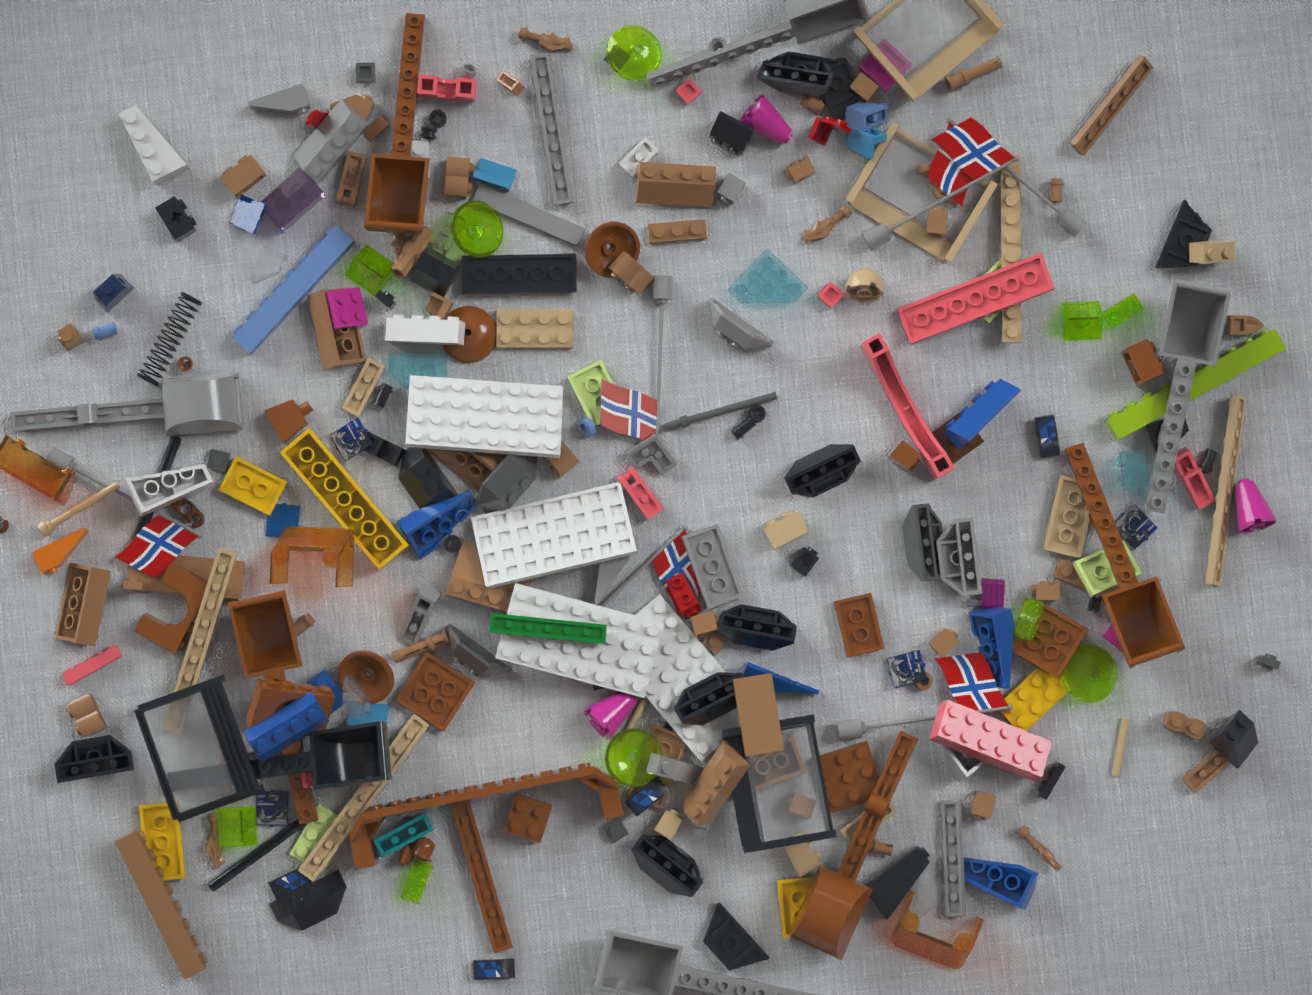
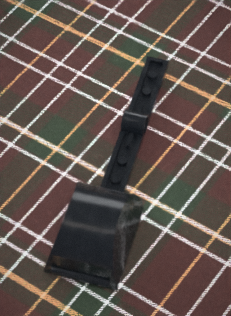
[168,721,392,792]

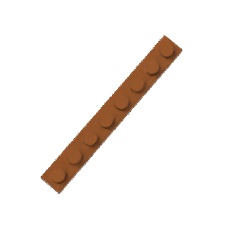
[450,799,513,953]

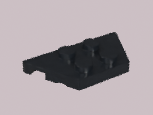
[821,58,860,121]
[1154,200,1212,269]
[703,902,770,971]

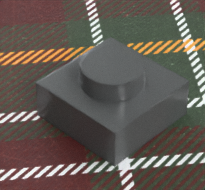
[356,62,376,83]
[207,449,231,472]
[1256,653,1281,669]
[602,817,629,844]

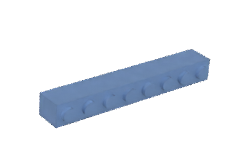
[232,225,355,355]

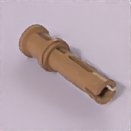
[945,56,1003,92]
[391,629,451,664]

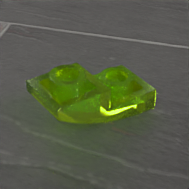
[1101,293,1145,330]
[1013,598,1045,641]
[401,859,433,904]

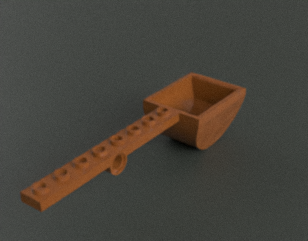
[364,13,430,235]
[1065,443,1185,669]
[228,590,319,825]
[788,731,918,960]

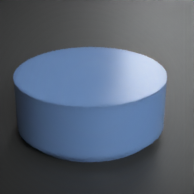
[579,417,596,438]

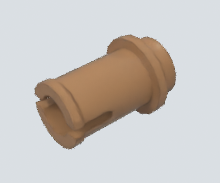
[800,96,825,114]
[1049,178,1064,202]
[294,613,315,637]
[869,839,893,856]

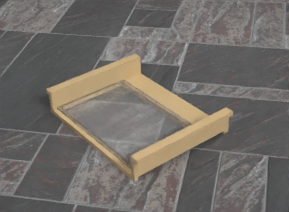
[853,0,1004,103]
[846,122,998,263]

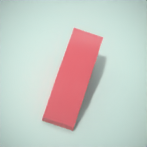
[1174,447,1215,510]

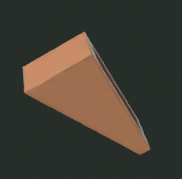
[496,71,525,97]
[364,116,389,142]

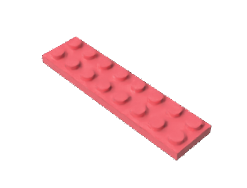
[897,253,1055,345]

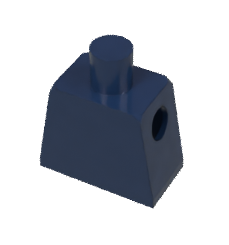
[93,274,134,313]

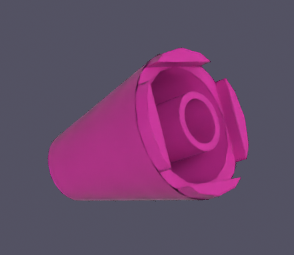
[740,94,793,145]
[1235,478,1276,534]
[584,692,638,740]

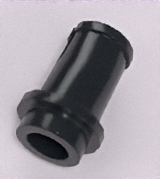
[373,383,393,408]
[731,416,756,440]
[1198,449,1218,474]

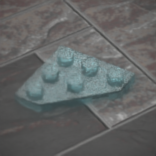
[728,248,808,303]
[389,352,447,391]

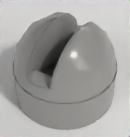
[461,64,477,79]

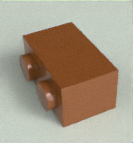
[888,440,921,472]

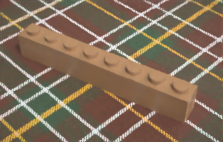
[115,828,208,980]

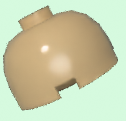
[845,267,884,302]

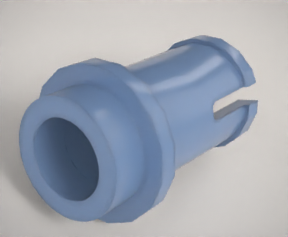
[92,322,118,341]

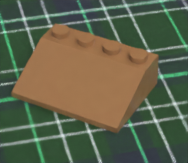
[446,539,532,612]

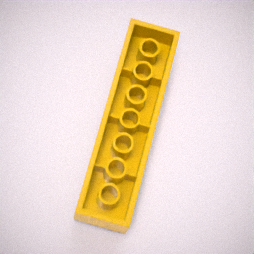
[280,428,410,570]

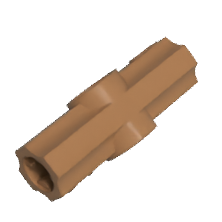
[391,226,434,279]

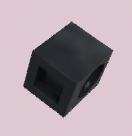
[790,547,819,577]

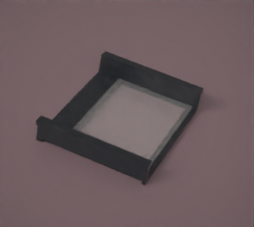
[134,674,265,822]
[722,714,837,853]

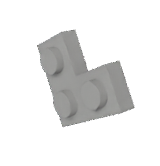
[624,433,678,475]

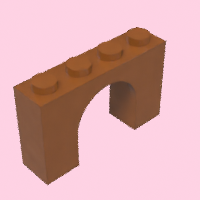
[134,563,208,654]
[245,678,335,736]

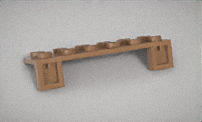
[123,555,245,599]

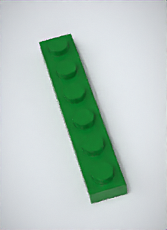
[489,613,607,644]

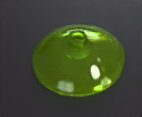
[606,25,662,81]
[451,201,503,258]
[1062,645,1118,703]
[605,728,662,787]

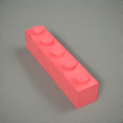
[62,645,123,685]

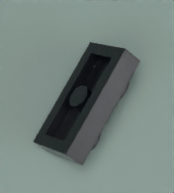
[1037,762,1066,800]

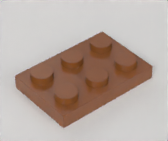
[834,593,885,658]

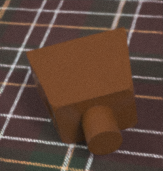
[264,400,314,443]

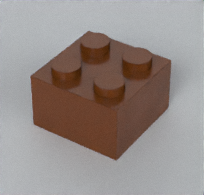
[1121,339,1164,386]
[504,793,553,843]

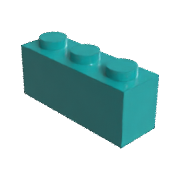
[373,812,435,858]

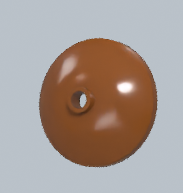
[585,221,640,278]
[442,306,497,363]
[338,650,394,704]

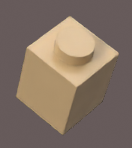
[654,808,683,840]

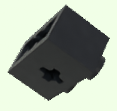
[155,196,197,243]

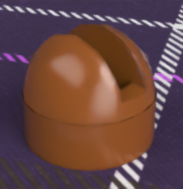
[177,356,193,372]

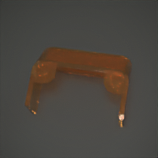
[0,435,77,506]
[270,526,355,588]
[891,890,984,969]

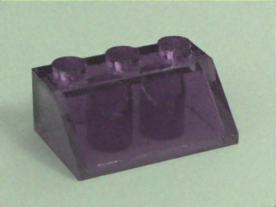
[259,167,326,233]

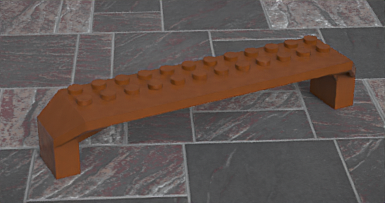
[349,762,624,869]

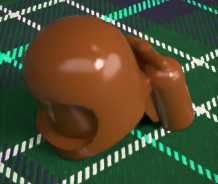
[398,837,435,866]

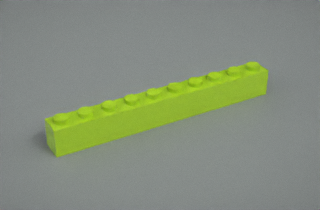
[1105,328,1286,441]

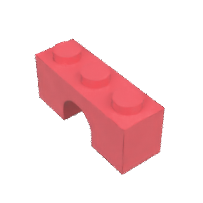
[417,74,477,102]

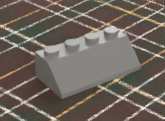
[293,99,370,183]

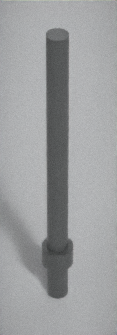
[665,392,777,430]

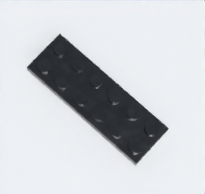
[461,254,577,295]

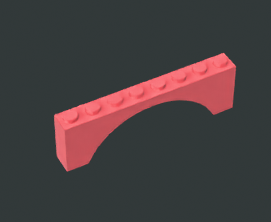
[860,333,955,480]

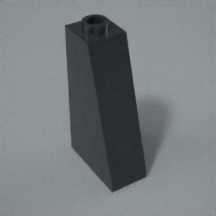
[865,846,930,920]

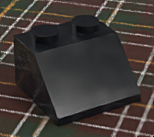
[709,111,754,155]
[411,247,462,298]
[1209,710,1258,769]

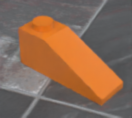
[32,528,89,575]

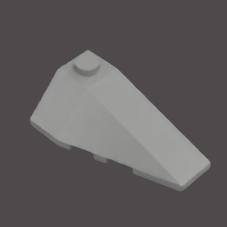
[943,720,1013,782]

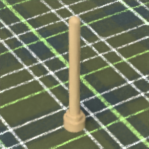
[37,482,120,537]

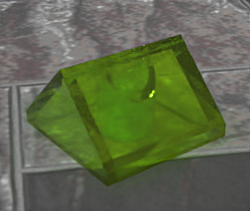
[345,245,394,297]
[1061,301,1103,340]
[217,805,258,847]

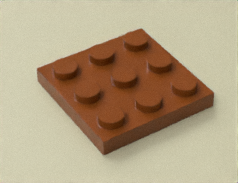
[1012,600,1089,680]
[395,652,475,731]
[820,741,879,813]

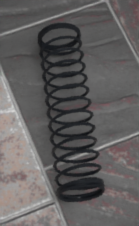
[137,292,203,387]

